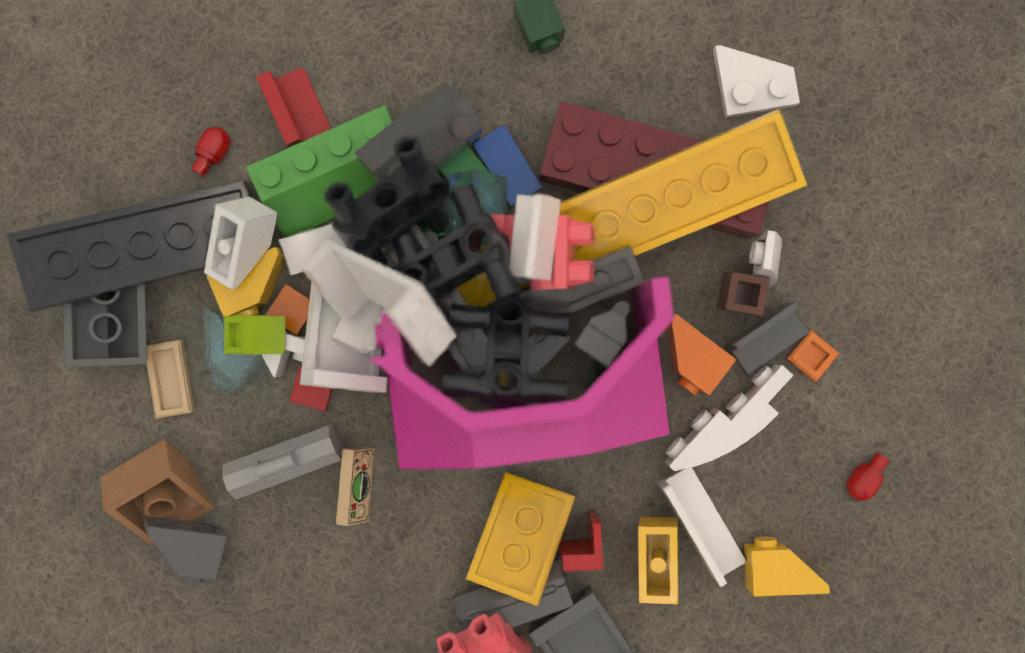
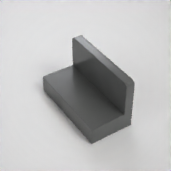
[725,301,809,375]

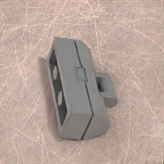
[222,423,343,500]

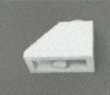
[204,197,278,290]

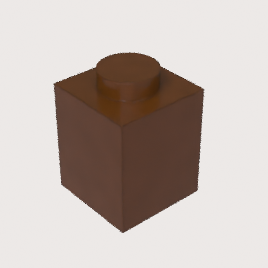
[716,272,770,316]

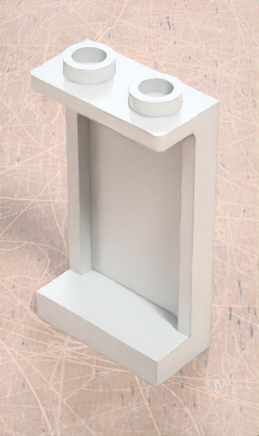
[300,241,397,393]

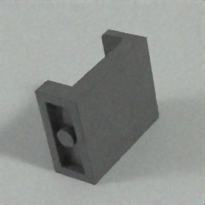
[529,584,634,653]

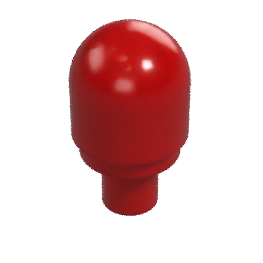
[191,127,231,177]
[846,452,890,501]

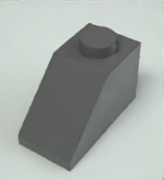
[143,516,227,583]

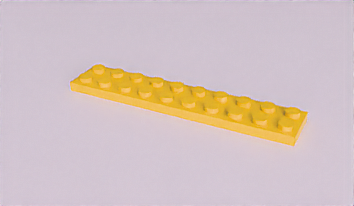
[457,110,807,307]

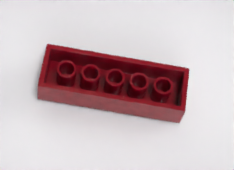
[539,101,769,239]

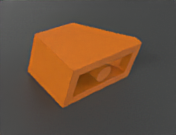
[667,314,736,396]

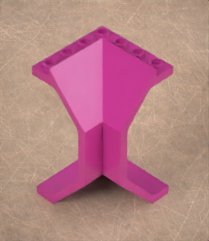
[369,277,674,469]

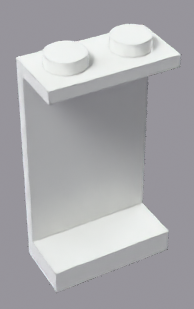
[301,239,456,367]

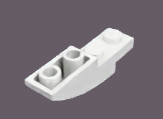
[664,364,793,471]

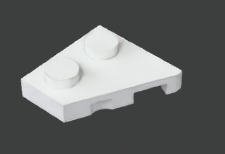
[713,45,800,118]

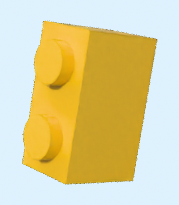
[638,516,679,604]

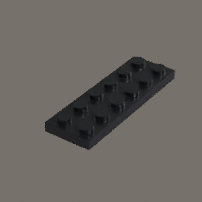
[7,180,250,312]

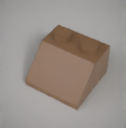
[100,439,215,546]

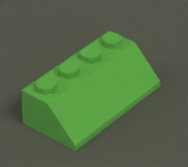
[246,105,393,237]

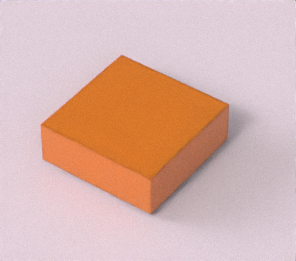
[266,284,310,335]
[786,330,840,382]

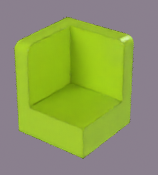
[224,315,285,355]

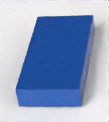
[473,125,543,208]

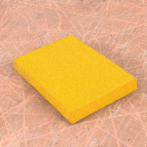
[466,472,576,606]

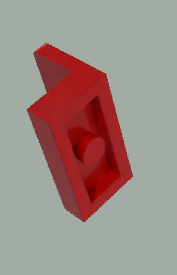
[256,68,331,147]
[560,509,603,571]

